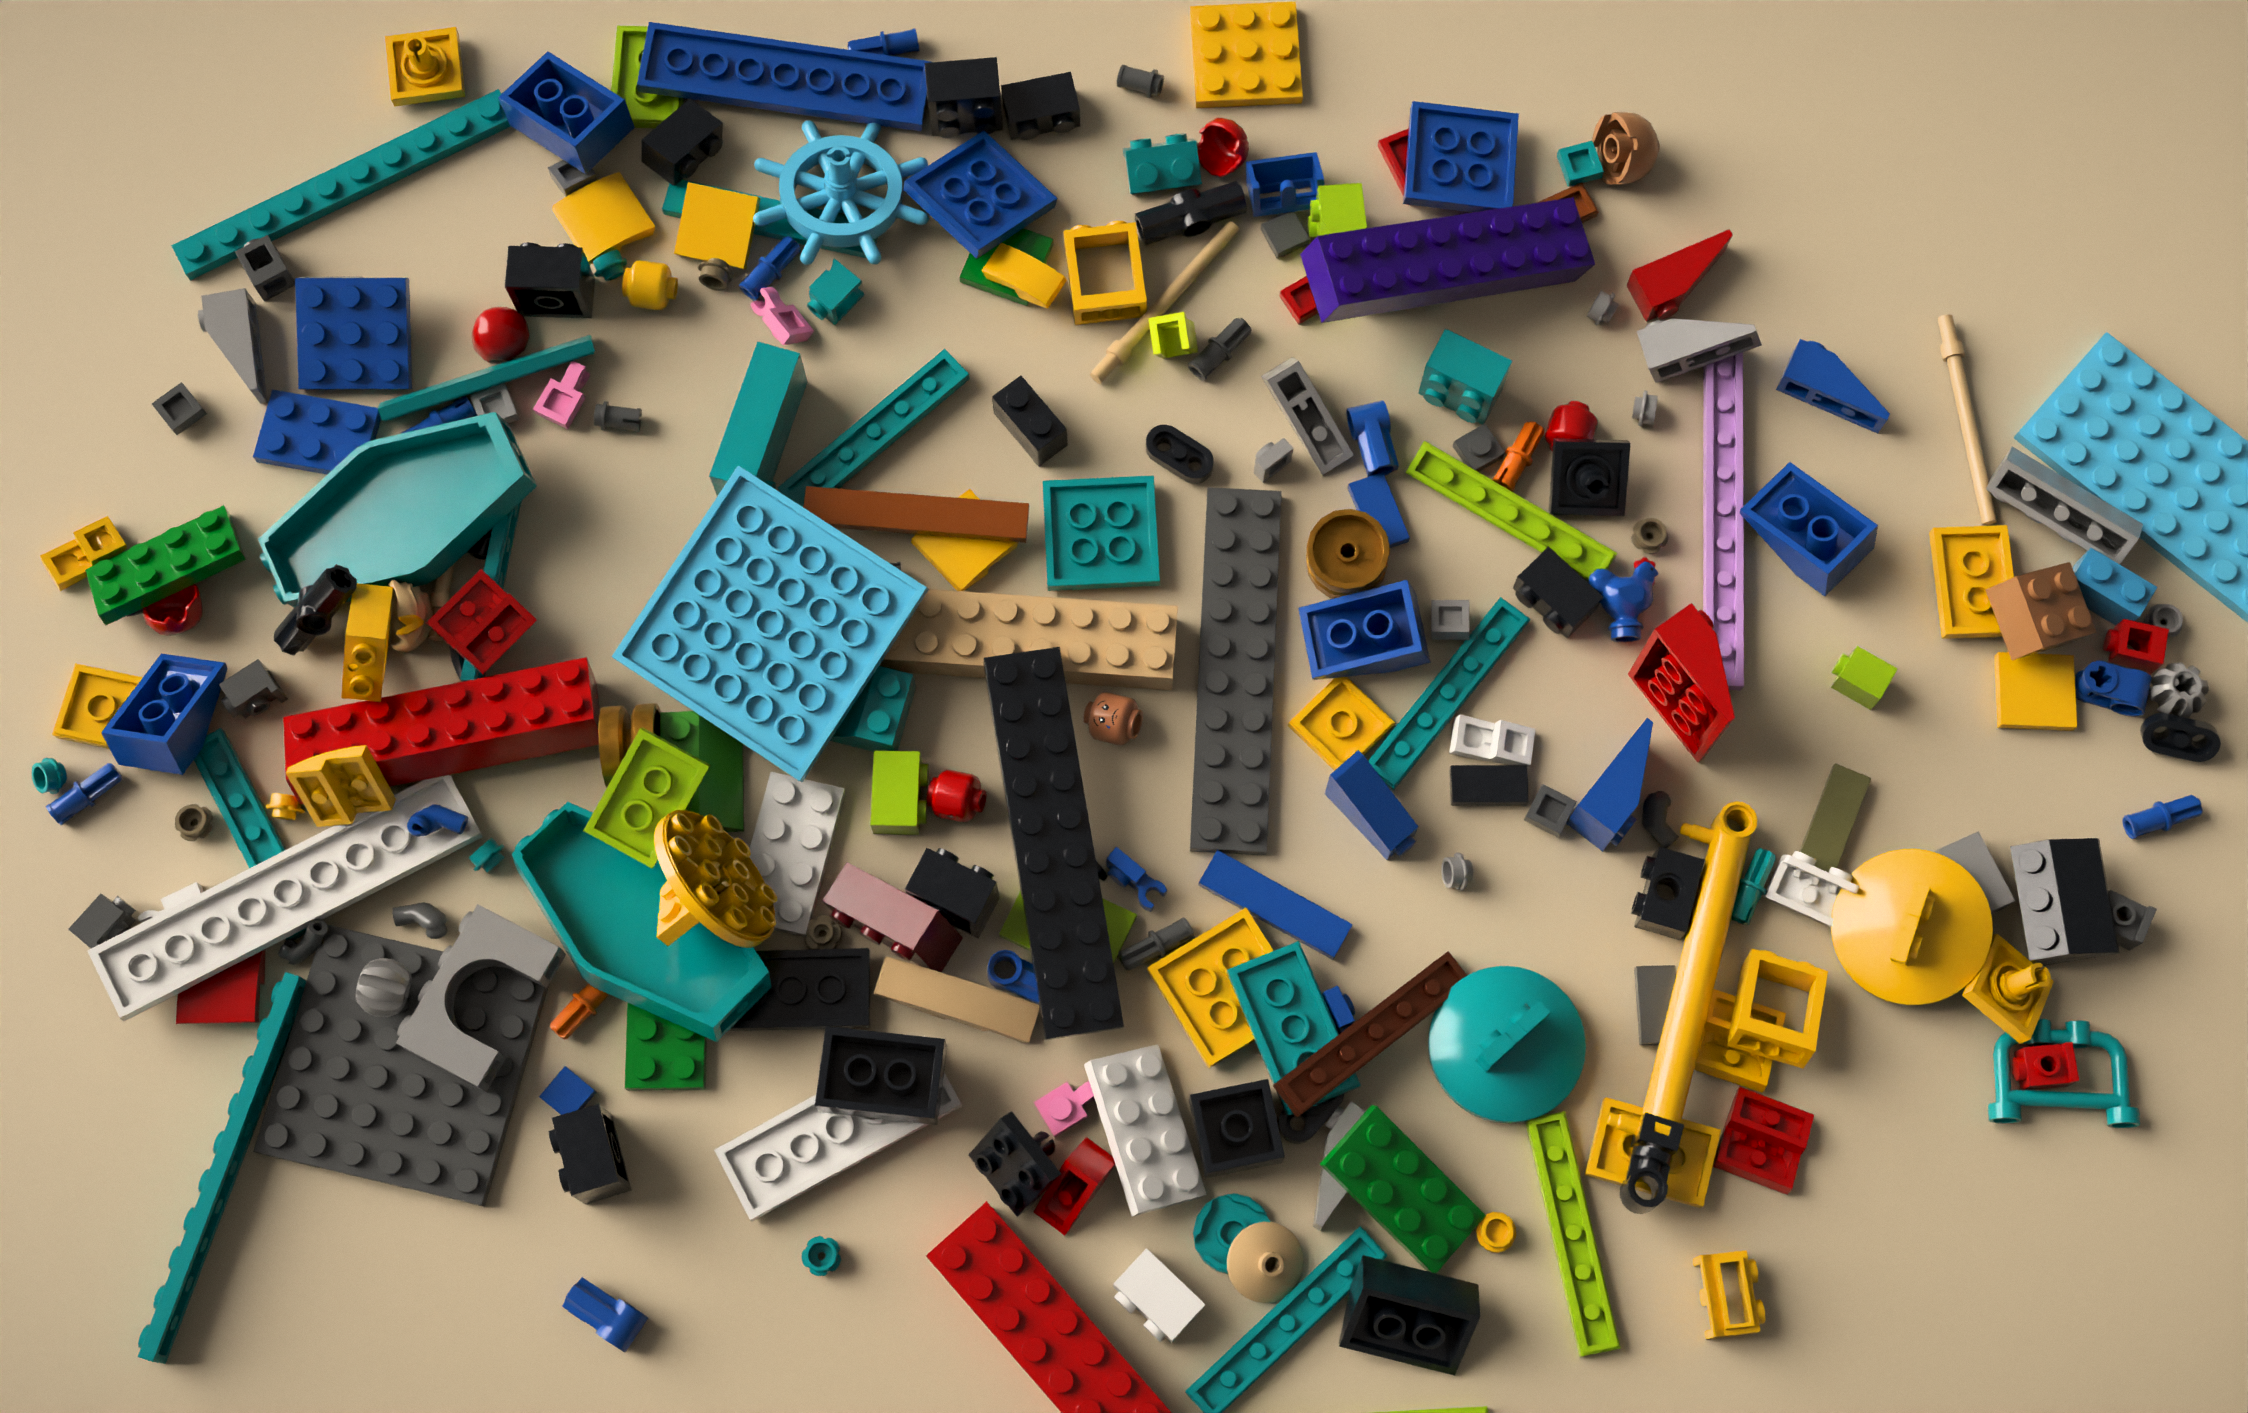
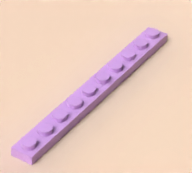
[1703,352,1744,691]

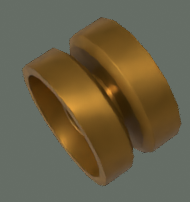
[1306,509,1390,599]
[598,703,661,788]

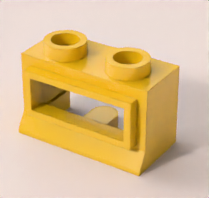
[1693,1250,1765,1339]

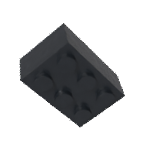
[815,1026,947,1125]

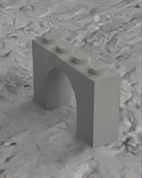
[396,904,566,1092]

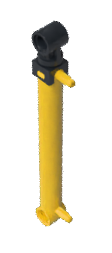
[1606,801,1757,1214]

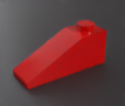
[1626,229,1733,322]

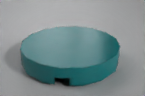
[1193,1193,1270,1274]

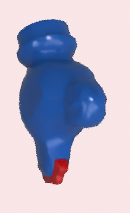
[1588,557,1659,642]

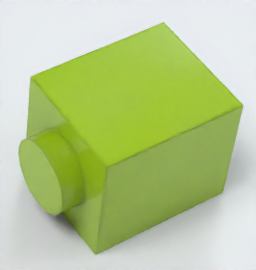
[1831,646,1898,710]

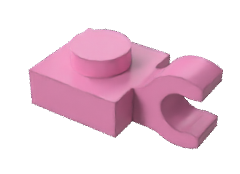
[751,287,814,345]
[533,361,590,429]
[1034,1081,1095,1137]

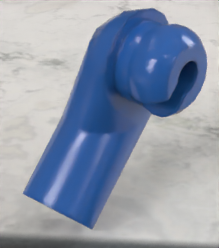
[407,804,468,837]

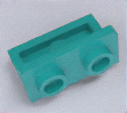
[1123,133,1202,194]

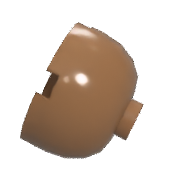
[1592,112,1660,185]

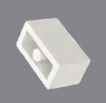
[1113,1248,1205,1343]

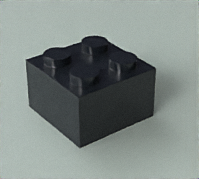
[925,57,1003,138]
[505,242,595,318]
[905,848,1000,939]
[1189,1079,1285,1179]
[549,1104,632,1204]

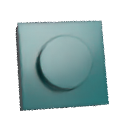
[1557,140,1604,187]

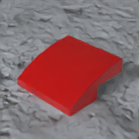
[426,569,537,675]
[176,949,266,1024]
[1713,1086,1814,1195]

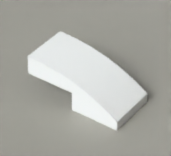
[1449,714,1536,766]

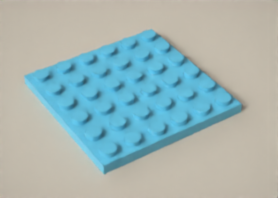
[612,466,929,782]

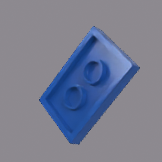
[253,389,381,475]

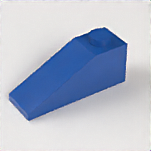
[1776,339,1890,434]

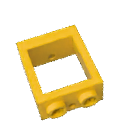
[1064,221,1147,325]
[341,583,393,702]
[1727,948,1828,1069]

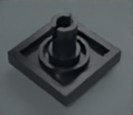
[1548,438,1631,516]
[968,1111,1061,1217]

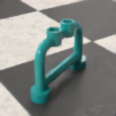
[1988,1019,2140,1128]

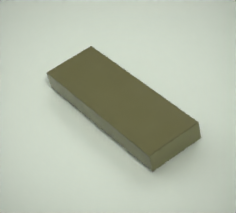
[1799,763,1871,873]

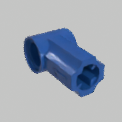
[1346,400,1399,477]
[987,950,1039,1005]
[562,1277,648,1352]

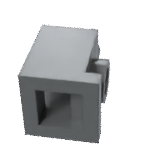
[235,235,295,301]
[219,659,288,719]
[2109,890,2157,951]
[68,893,136,949]

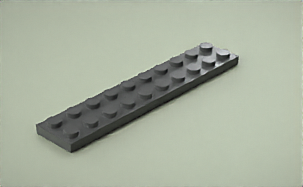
[1190,487,1282,855]

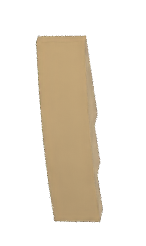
[873,957,1040,1043]

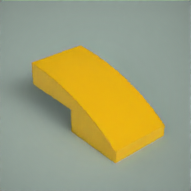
[981,243,1067,309]
[40,516,127,591]

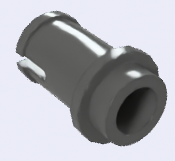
[1117,65,1164,98]
[594,401,642,432]

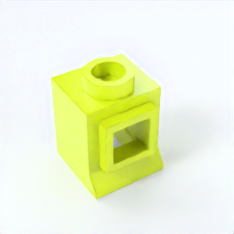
[1148,312,1199,359]

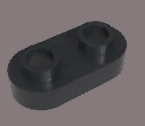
[1146,425,1214,484]
[2140,713,2221,762]
[1278,1094,1344,1144]

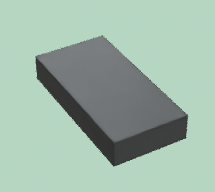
[1634,965,1676,1045]

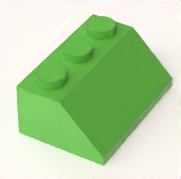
[660,711,744,832]

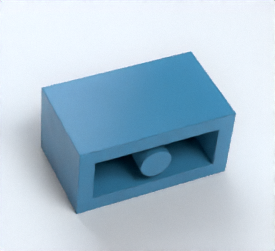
[2073,548,2157,626]

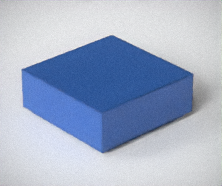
[539,1066,597,1115]

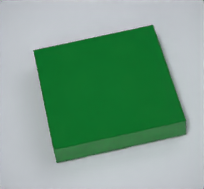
[959,228,1054,306]

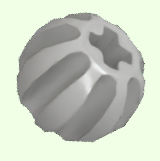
[2149,662,2209,718]
[355,958,412,1017]

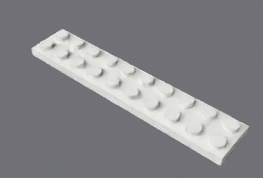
[88,775,483,1021]

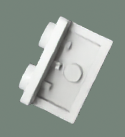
[1764,851,1860,927]

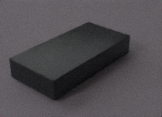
[1450,765,1529,806]

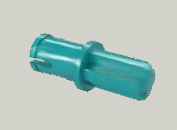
[1731,848,1776,925]

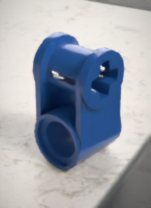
[2075,660,2152,716]

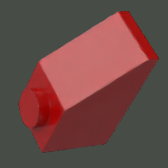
[1033,1137,1115,1236]

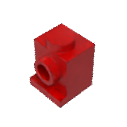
[2103,619,2169,675]
[2011,1042,2079,1090]

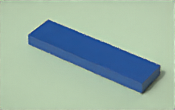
[1198,850,1353,960]

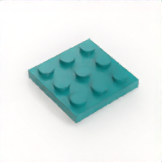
[1043,475,1160,591]

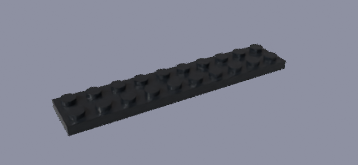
[983,647,1124,1041]

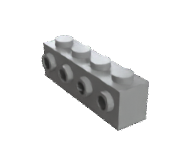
[1986,447,2143,564]

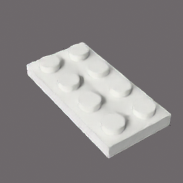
[749,772,846,937]
[1084,1044,1207,1216]

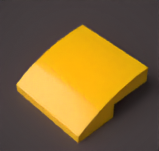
[552,172,655,265]
[911,489,1019,591]
[286,745,396,827]
[1694,989,1786,1093]

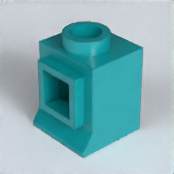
[807,258,864,325]

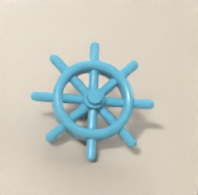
[753,120,929,265]

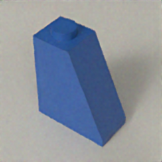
[1325,750,1419,860]

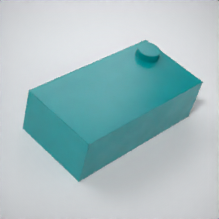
[709,341,808,496]

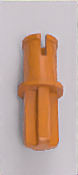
[1492,421,1544,491]
[550,983,610,1040]

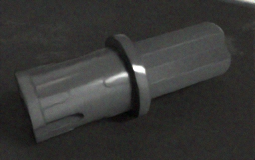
[1188,318,1252,381]
[1118,917,1195,970]

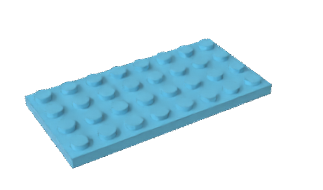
[2014,332,2248,623]

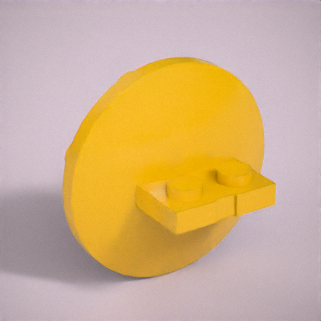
[654,810,777,948]
[1831,849,1993,1005]

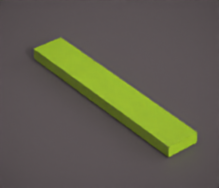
[1405,441,1618,580]
[1525,1111,1621,1357]

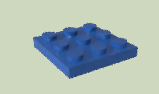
[1403,101,1519,212]
[903,130,1057,259]
[295,278,412,389]

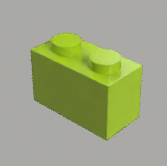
[870,750,929,835]

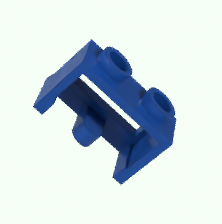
[1246,152,1325,217]

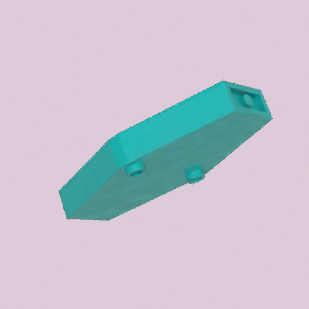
[258,412,537,608]
[511,802,772,1042]

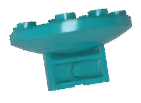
[1428,966,1586,1123]

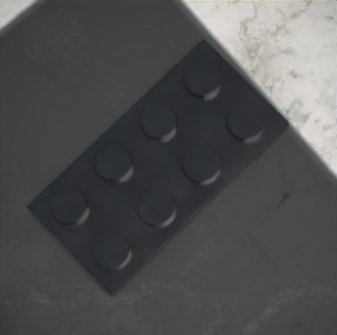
[729,948,870,1031]

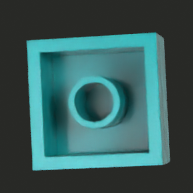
[1418,329,1512,425]

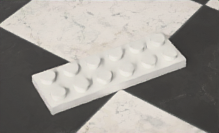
[714,1035,962,1221]

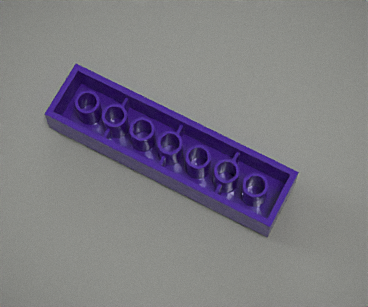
[1300,197,1595,323]

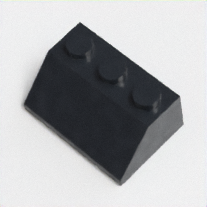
[2010,838,2120,966]
[1339,1255,1481,1376]

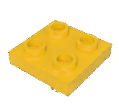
[385,27,465,107]
[1962,933,2054,1044]

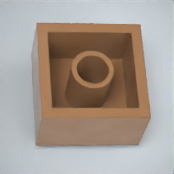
[1986,562,2097,660]

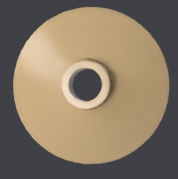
[1227,1222,1303,1303]

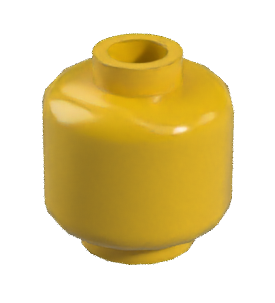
[622,260,678,310]

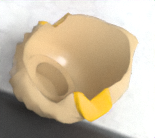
[388,580,433,652]

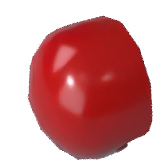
[1197,118,1249,178]
[471,307,530,362]
[143,584,203,636]

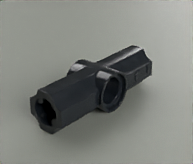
[1135,181,1247,245]
[274,564,357,656]

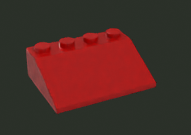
[1628,603,1735,763]

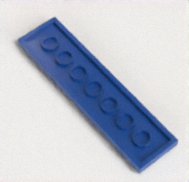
[637,22,932,132]

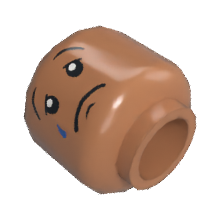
[1084,692,1143,745]

